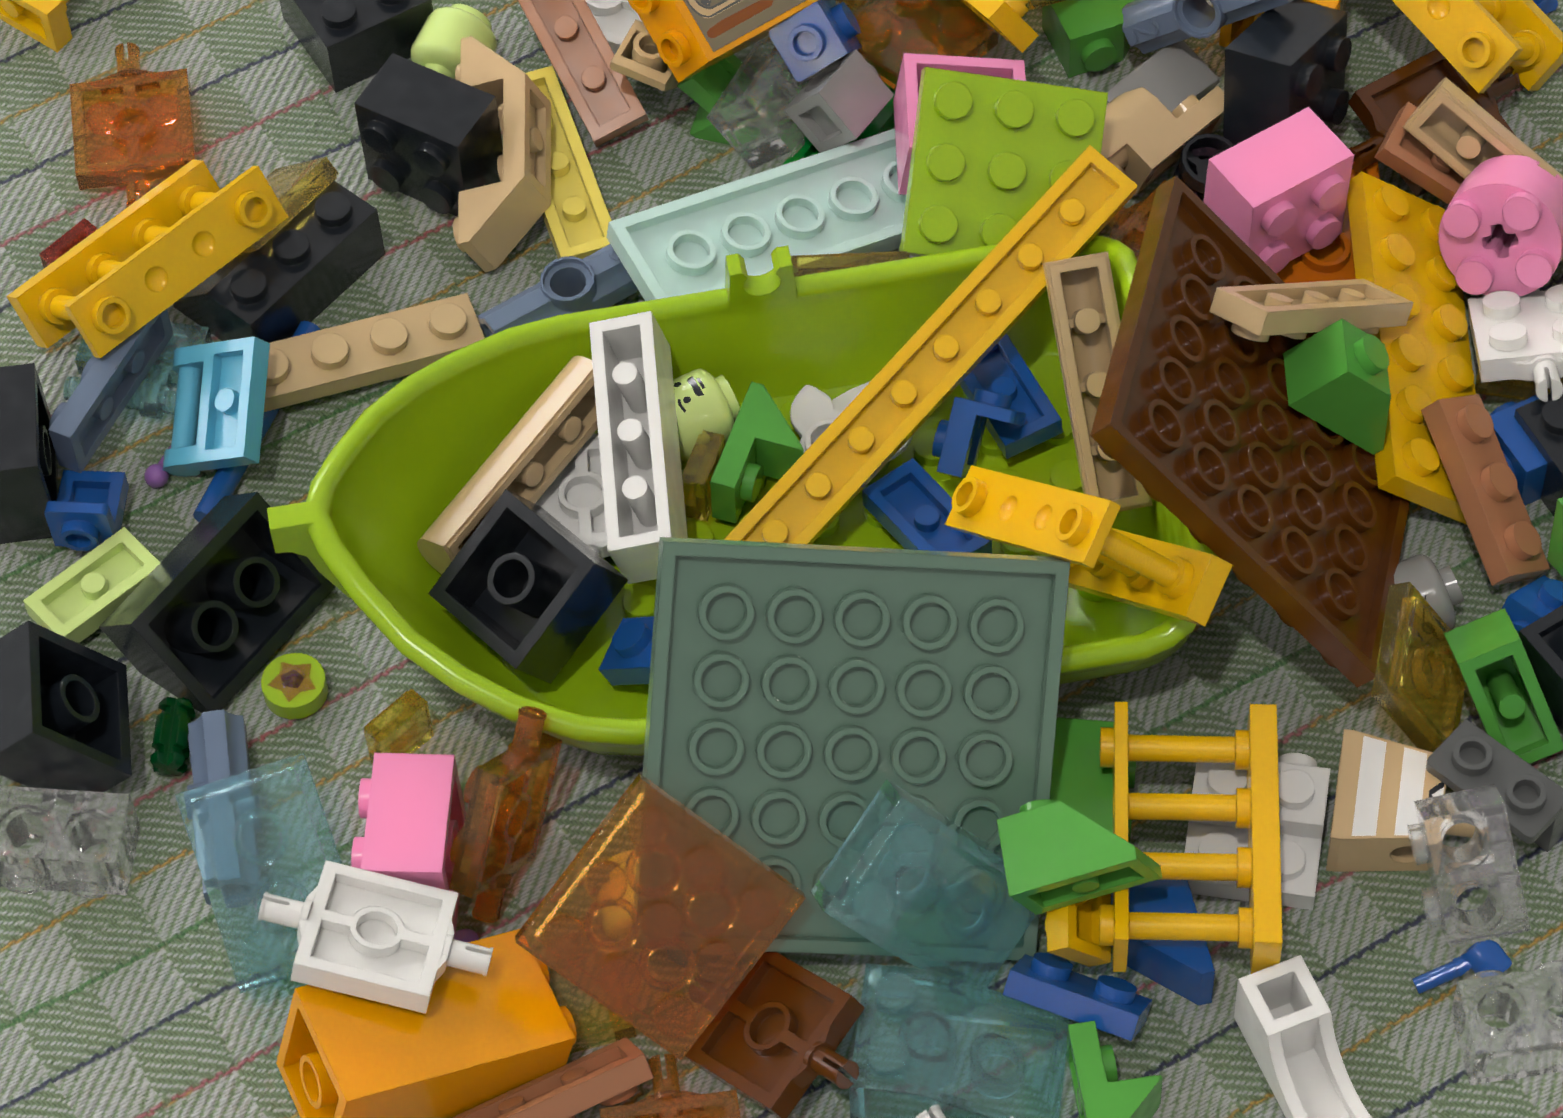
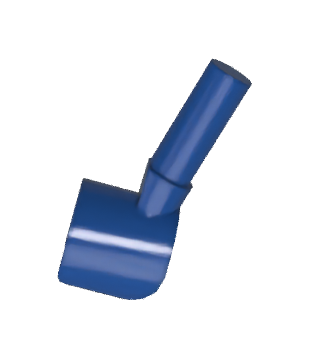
[1412,939,1512,994]

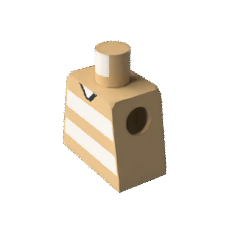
[1326,729,1484,872]

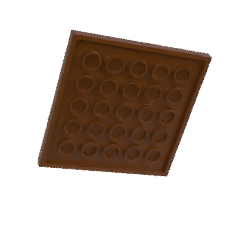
[1090,176,1410,688]

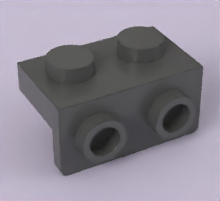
[1426,719,1563,852]

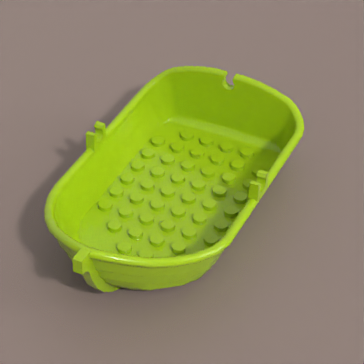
[267,235,1218,756]

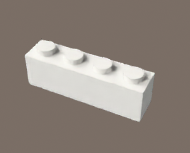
[589,311,688,584]

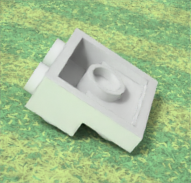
[1184,753,1331,910]

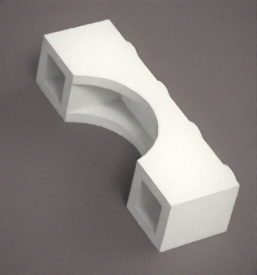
[1234,955,1372,1118]

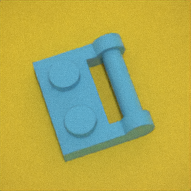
[163,336,270,477]

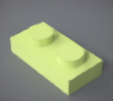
[23,527,161,643]

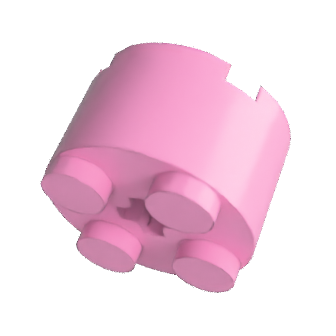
[1439,155,1563,297]

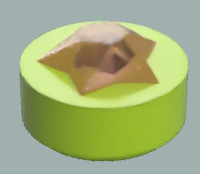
[261,653,328,719]

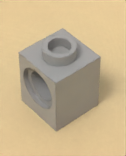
[784,49,894,153]

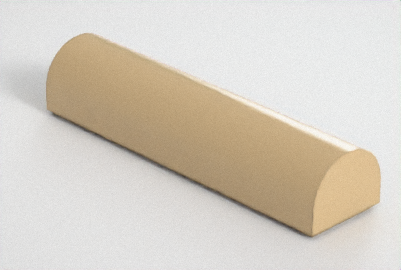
[1403,77,1563,262]
[1043,251,1153,512]
[417,356,598,574]

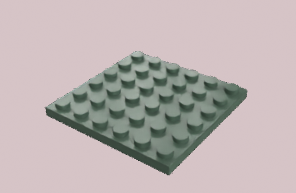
[630,537,1070,960]

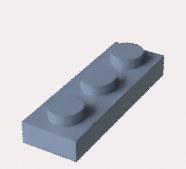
[48,309,173,474]

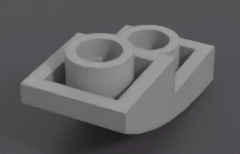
[1107,40,1220,112]

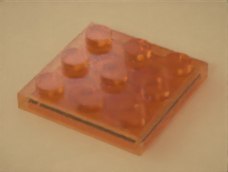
[515,773,806,1060]

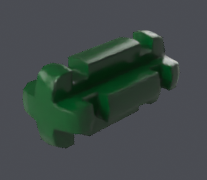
[150,697,196,776]

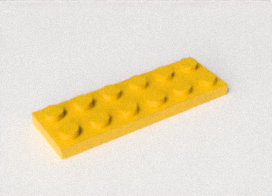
[1347,171,1476,525]

